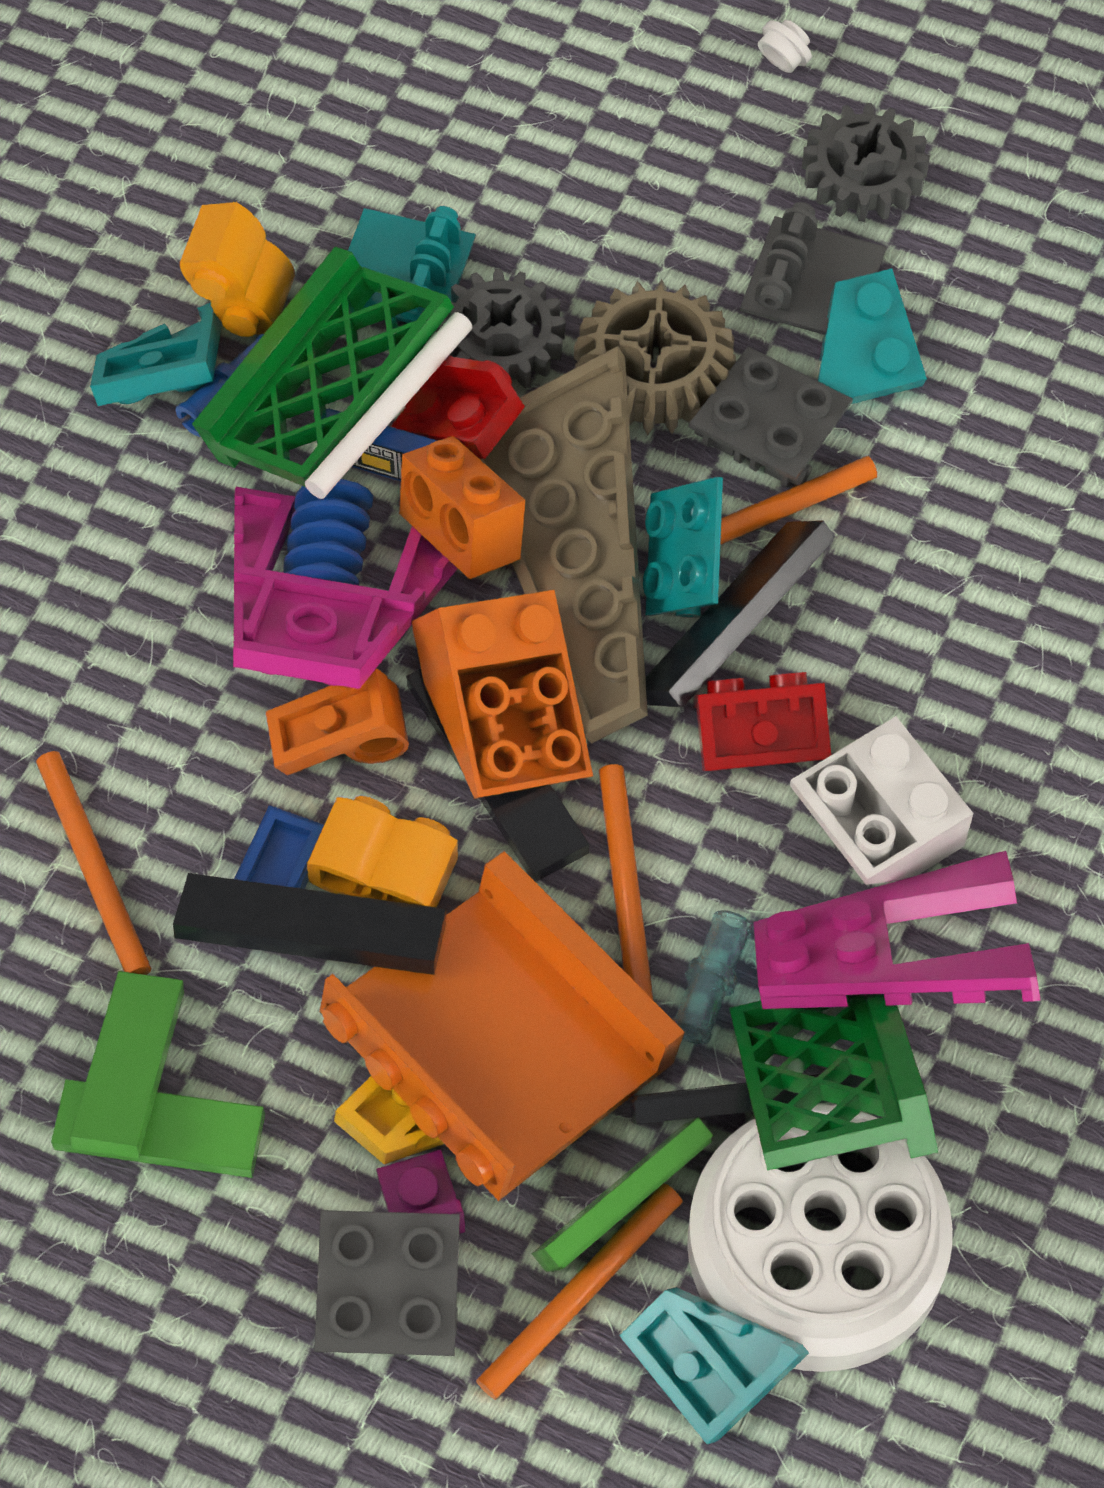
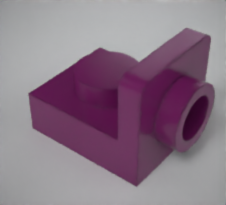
[376,1149,465,1234]

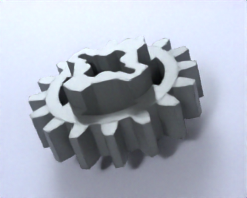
[802,103,930,222]
[436,269,566,389]

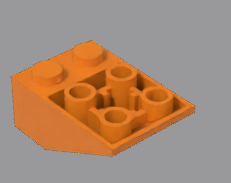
[411,590,593,799]

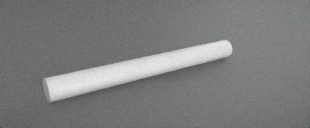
[305,312,472,499]

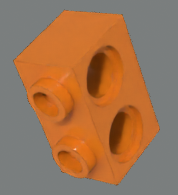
[399,436,525,579]

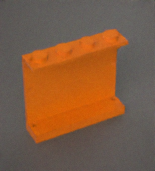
[320,851,685,1201]

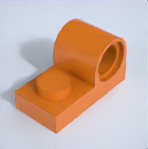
[266,668,409,776]

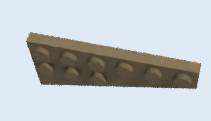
[480,346,648,744]

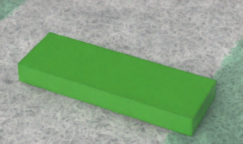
[70,971,184,1159]
[51,1079,265,1178]
[531,1117,713,1272]

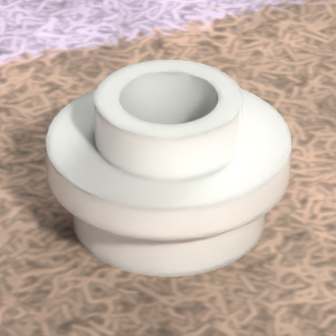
[758,20,812,73]

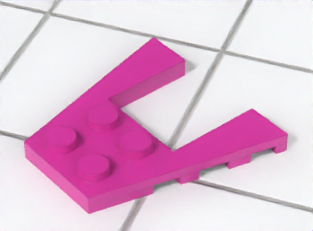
[233,486,458,689]
[753,851,1040,1009]

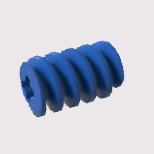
[283,479,374,586]

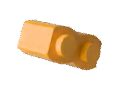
[180,202,295,337]
[307,796,458,907]

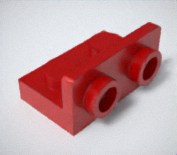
[390,355,525,459]
[692,672,831,771]

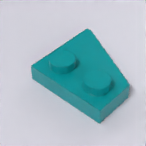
[817,268,927,404]
[90,303,222,406]
[619,1287,809,1445]

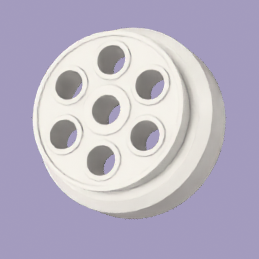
[687,1103,953,1372]

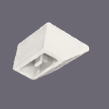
[790,716,974,885]

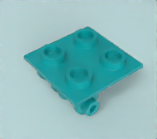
[348,206,476,323]
[643,477,723,618]

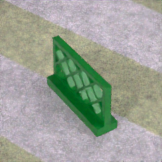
[192,247,454,487]
[729,994,938,1171]

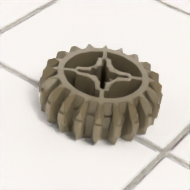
[574,279,736,435]

